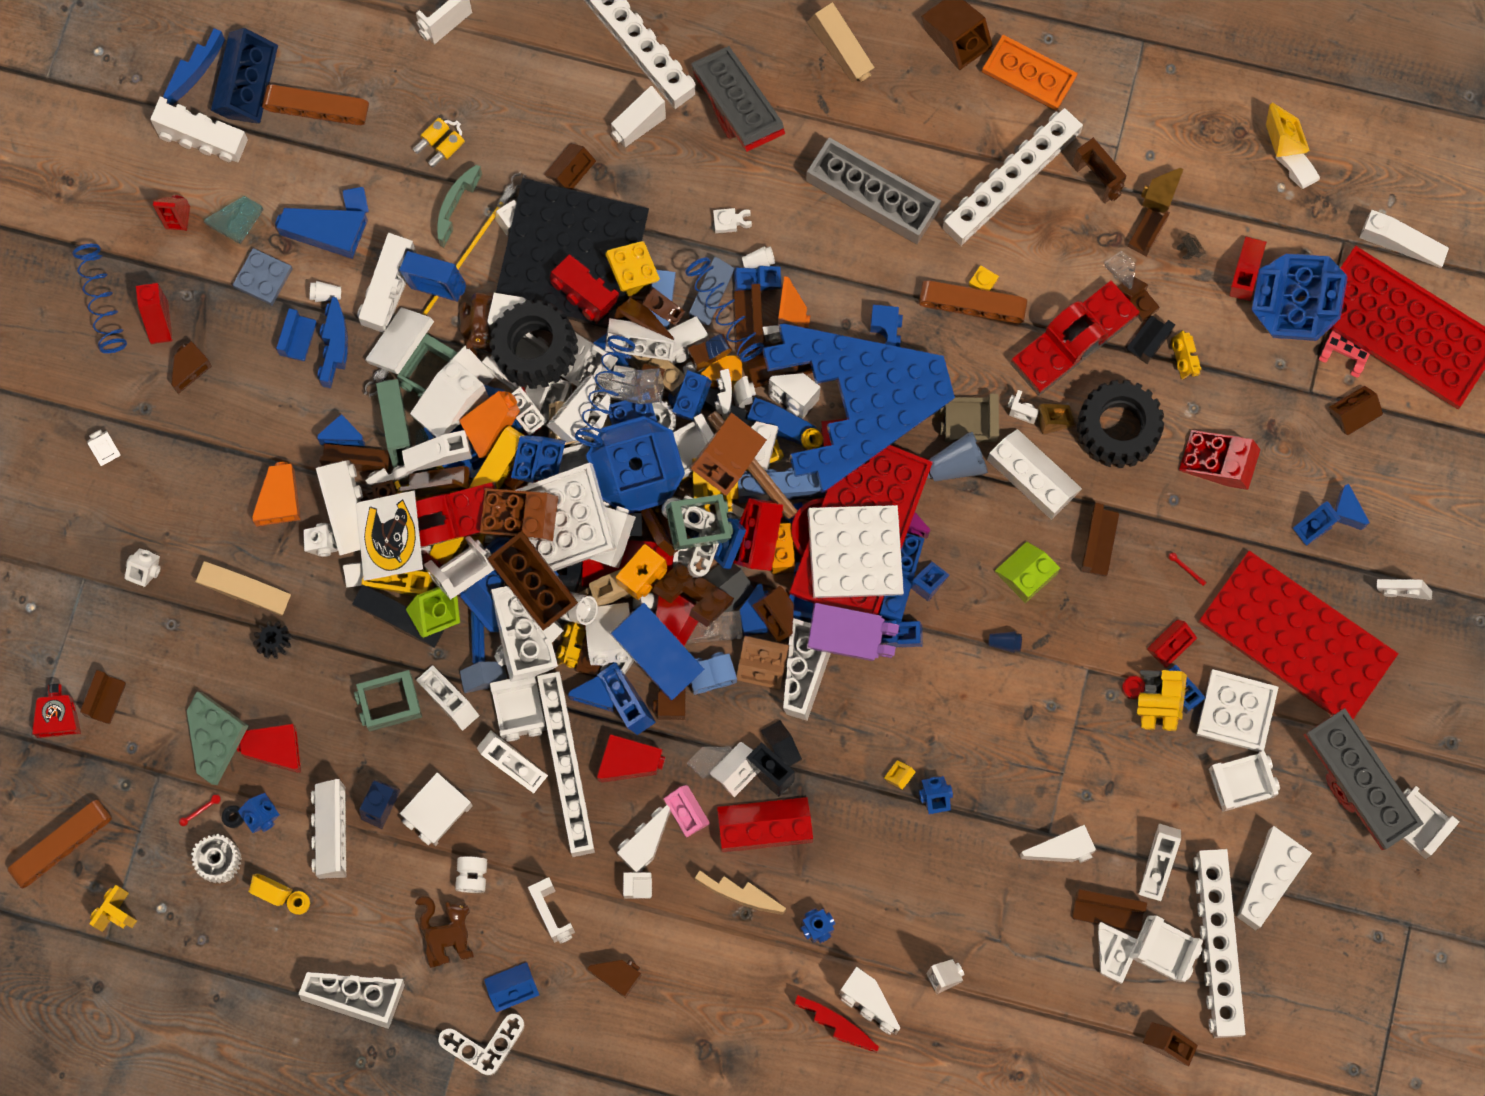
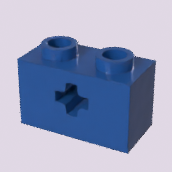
[672,370,712,422]

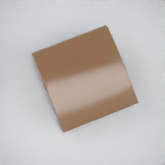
[737,636,789,690]

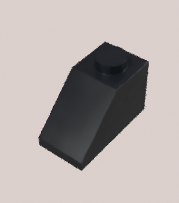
[746,742,795,797]

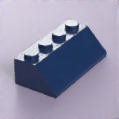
[211,28,278,124]

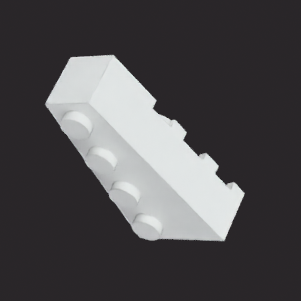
[1237,826,1312,931]

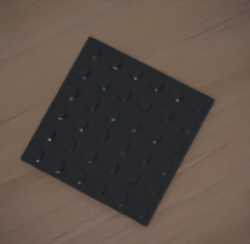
[496,178,649,328]

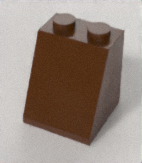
[921,0,993,70]

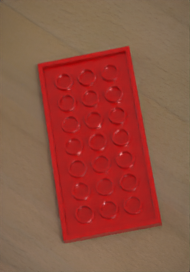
[1330,245,1485,410]
[788,445,933,615]
[1198,550,1399,719]

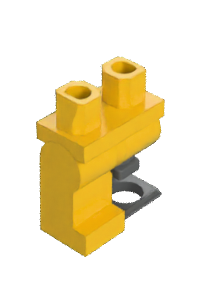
[1137,670,1187,731]

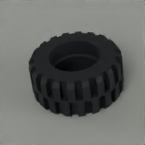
[490,300,578,389]
[1077,380,1164,468]

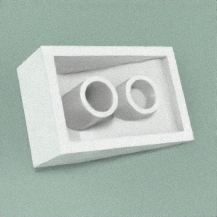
[410,359,489,437]

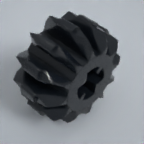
[253,621,292,659]

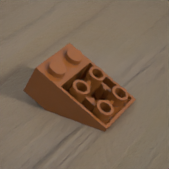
[690,412,767,496]
[480,488,558,542]

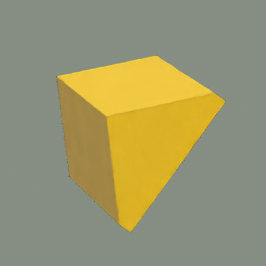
[1266,102,1310,157]

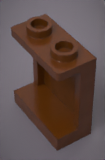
[1072,137,1127,203]

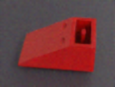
[1179,430,1261,490]

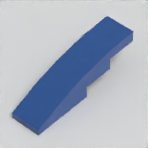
[163,29,225,106]

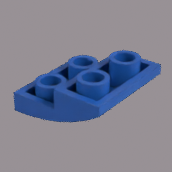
[609,394,658,425]
[511,436,566,483]

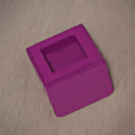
[908,512,930,539]

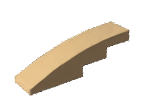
[195,561,291,616]
[695,871,786,915]

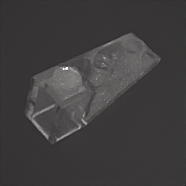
[596,368,664,404]
[686,611,742,644]

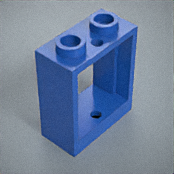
[399,251,466,302]

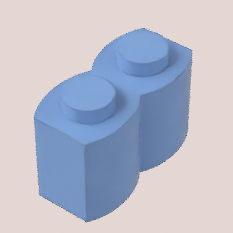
[690,652,737,695]

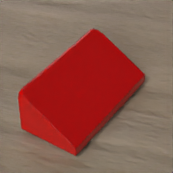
[1147,619,1197,668]

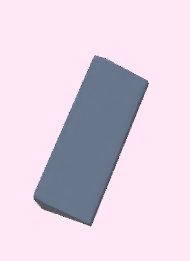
[689,257,735,326]

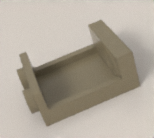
[940,394,999,442]

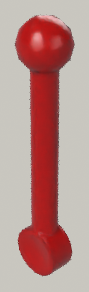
[1169,552,1207,586]
[179,795,221,826]

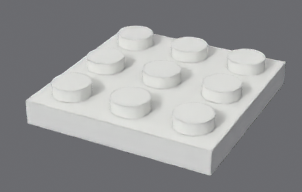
[1196,669,1278,752]

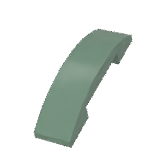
[437,165,482,248]

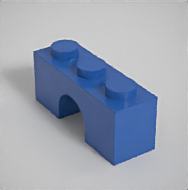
[870,305,903,347]

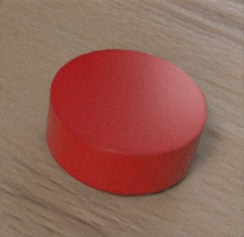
[1122,676,1145,699]

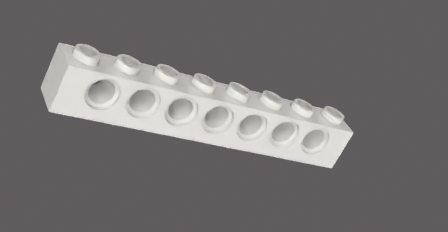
[584,0,696,109]
[943,108,1083,246]
[537,672,595,857]
[1193,849,1245,1038]

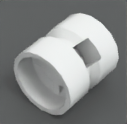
[560,591,598,625]
[455,857,487,893]

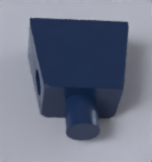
[360,780,401,829]

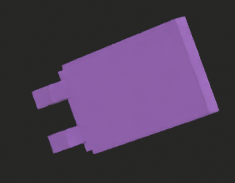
[807,603,899,661]

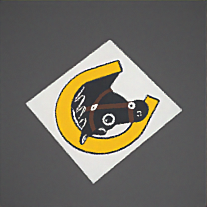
[356,490,423,581]

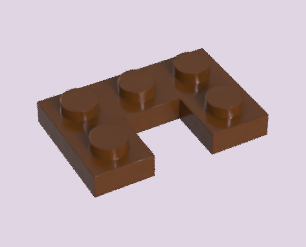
[653,563,734,627]

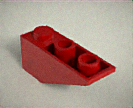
[1229,237,1267,301]

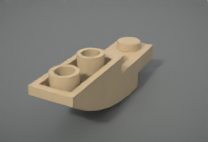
[628,354,685,396]
[579,569,661,606]

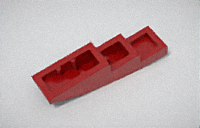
[794,995,879,1053]

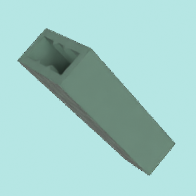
[376,379,412,468]

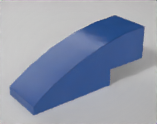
[880,620,923,647]

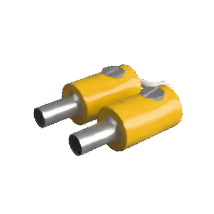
[413,117,465,168]

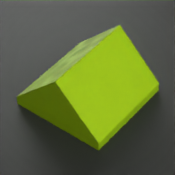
[406,587,460,638]

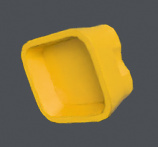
[248,874,293,906]

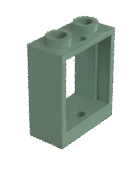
[397,334,458,399]
[665,494,733,550]
[354,670,422,731]

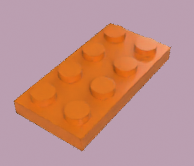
[982,35,1078,111]

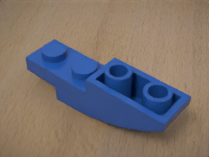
[317,297,348,389]
[879,534,925,623]

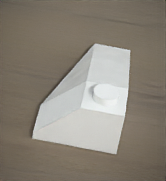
[491,586,558,682]

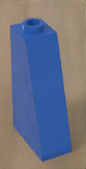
[275,208,368,259]

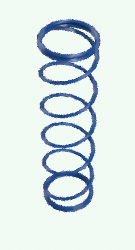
[72,243,127,353]
[685,257,765,362]
[575,335,636,447]

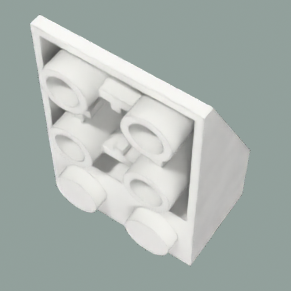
[561,332,618,396]
[839,967,900,1035]

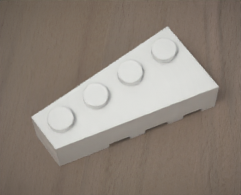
[150,97,248,162]
[357,233,417,333]
[783,618,831,721]
[299,972,405,1029]

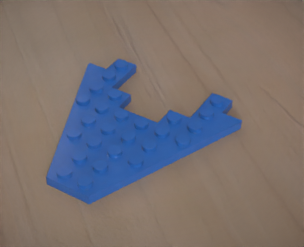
[762,324,955,493]

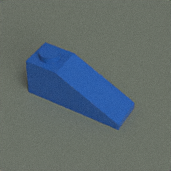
[747,397,817,445]
[597,662,656,735]

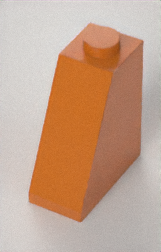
[459,391,520,458]
[252,462,301,527]

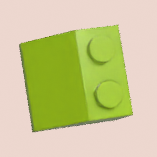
[995,542,1060,604]

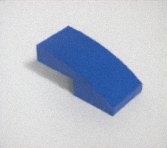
[734,266,782,291]

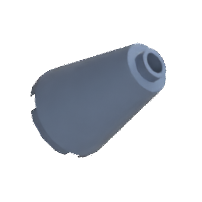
[928,432,988,482]

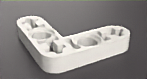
[662,498,720,578]
[439,1014,524,1076]

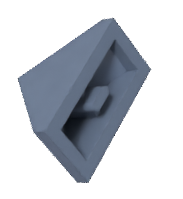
[460,662,508,693]

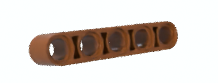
[262,85,369,126]
[919,281,1027,323]
[8,800,112,889]

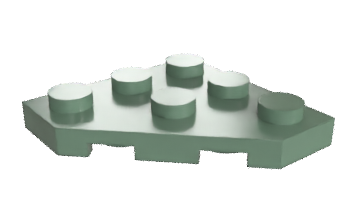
[187,692,248,785]

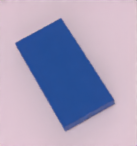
[610,603,705,700]

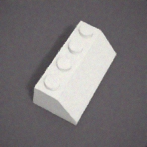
[987,429,1082,520]
[316,460,363,555]
[311,779,346,879]

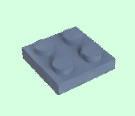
[233,248,293,306]

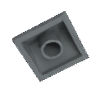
[703,563,754,620]

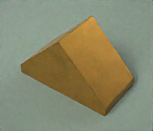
[1037,403,1075,435]

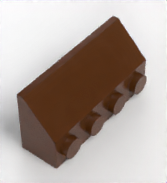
[487,531,578,631]

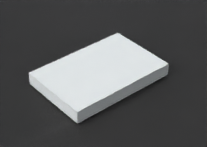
[365,307,434,374]

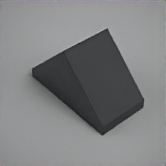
[761,720,802,767]

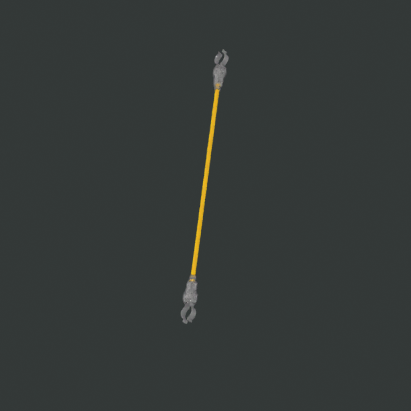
[364,173,526,398]

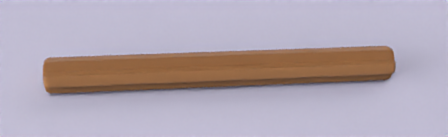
[707,411,797,519]

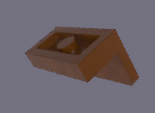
[544,143,596,190]
[1127,208,1170,257]
[1329,386,1383,435]
[80,670,126,724]

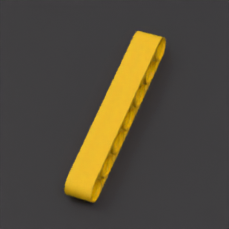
[430,426,525,565]

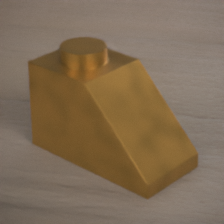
[1141,168,1184,214]

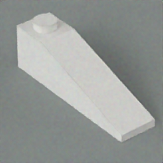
[1359,210,1449,268]

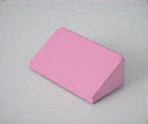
[663,785,710,837]

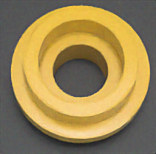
[801,428,823,450]
[287,891,310,915]

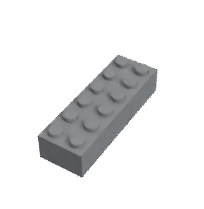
[806,137,941,245]

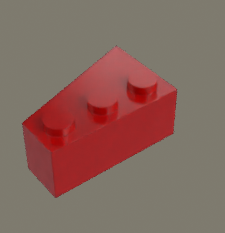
[550,254,619,323]
[733,498,784,571]

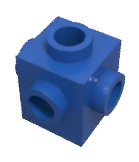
[919,776,953,814]
[238,793,280,833]
[801,908,835,943]

